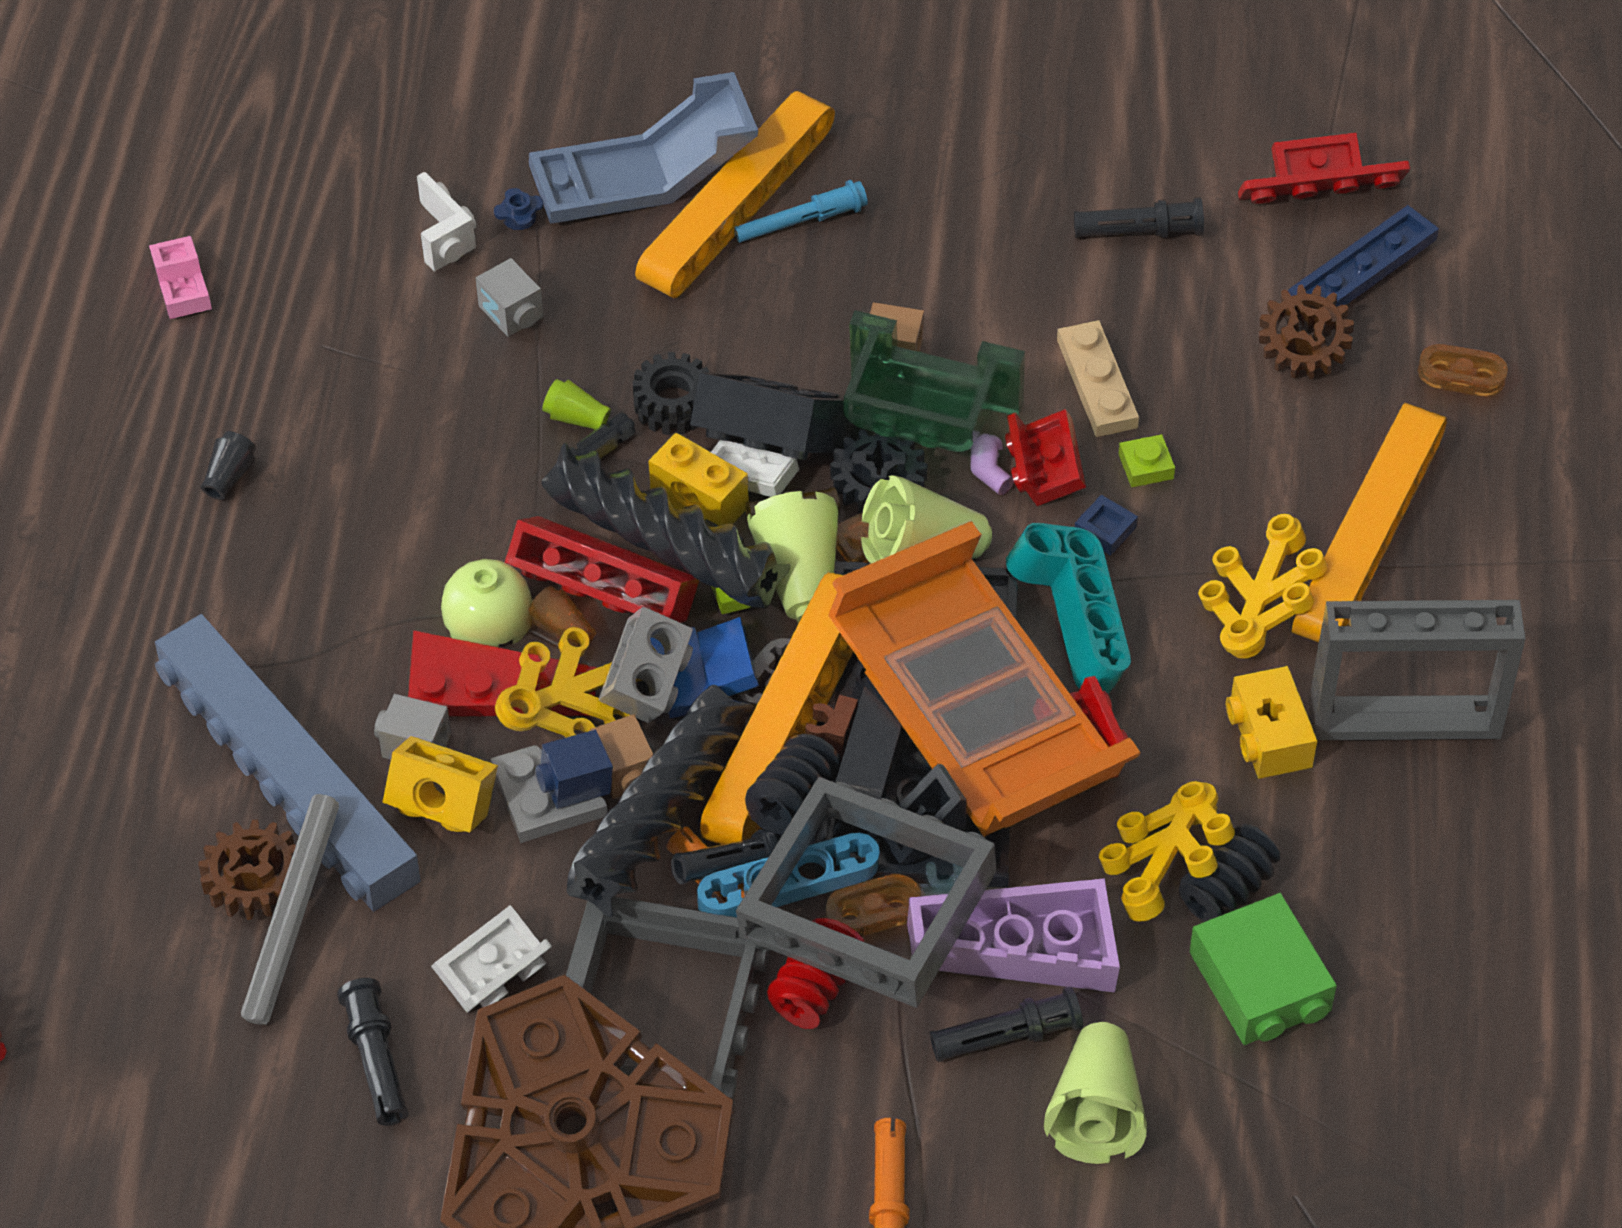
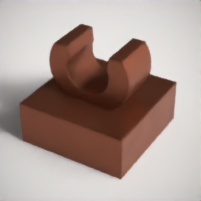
[805,695,858,762]

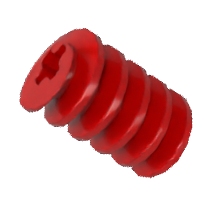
[767,918,864,1029]

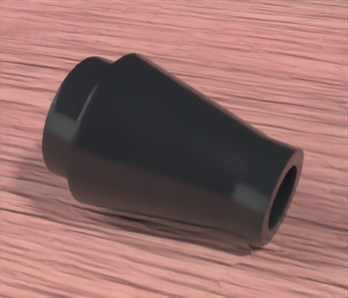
[200,431,256,500]

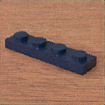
[1288,205,1439,307]

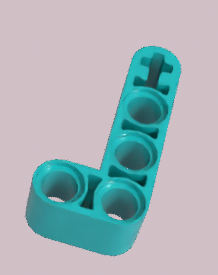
[1006,523,1131,695]

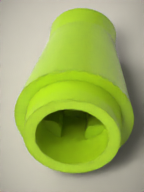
[542,379,611,430]

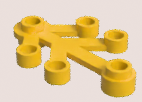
[1198,514,1327,659]
[495,627,657,738]
[1099,781,1235,922]

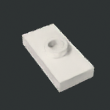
[711,440,799,497]

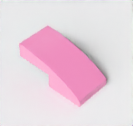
[149,236,212,319]

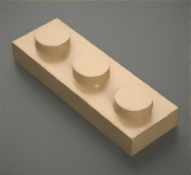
[1057,320,1139,437]

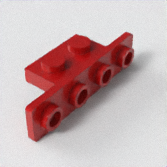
[1238,133,1411,204]

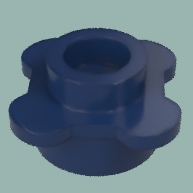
[494,188,543,230]

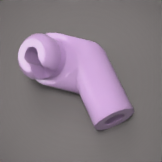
[971,434,1014,496]

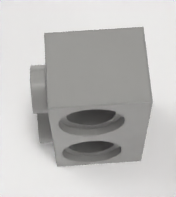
[598,606,693,723]

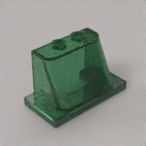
[843,310,1025,452]

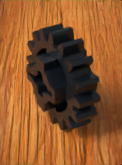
[830,427,928,514]

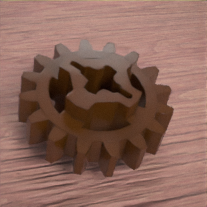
[1259,284,1354,380]
[198,819,296,920]

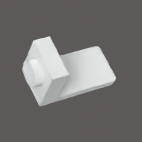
[417,172,476,272]

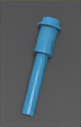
[734,180,868,243]

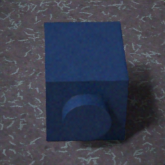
[535,729,613,809]

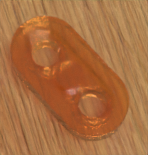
[1418,344,1508,396]
[826,874,921,937]

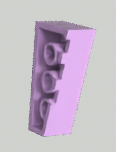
[907,879,1120,993]

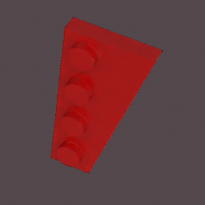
[408,630,597,716]

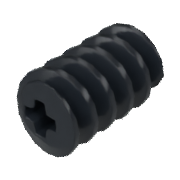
[745,734,841,835]
[1179,823,1280,923]

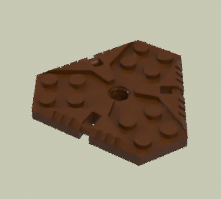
[440,974,734,1228]

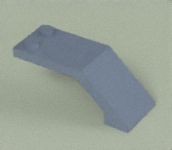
[529,72,758,224]

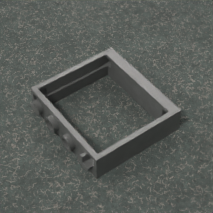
[1309,600,1526,740]
[736,777,996,1008]
[566,896,770,1099]

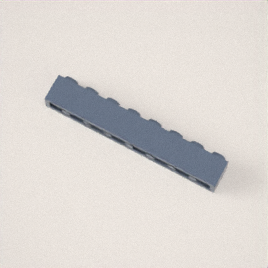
[155,614,421,912]

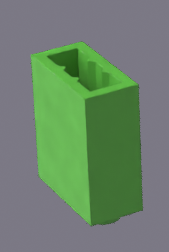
[1189,893,1337,1045]

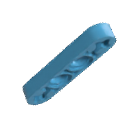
[697,833,880,918]

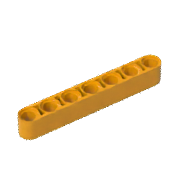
[635,91,835,298]
[1292,403,1447,643]
[700,572,853,844]

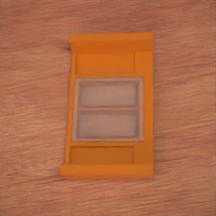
[828,521,1141,837]

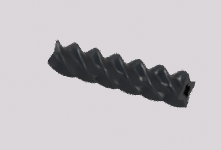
[541,443,790,609]
[566,685,755,917]

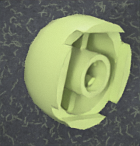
[441,559,534,648]

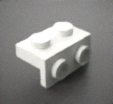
[431,905,552,1013]

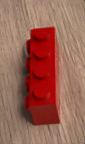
[504,516,699,623]

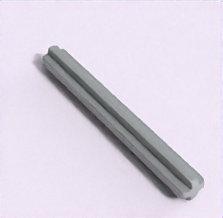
[241,794,339,1025]

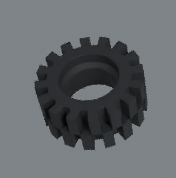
[632,352,710,435]

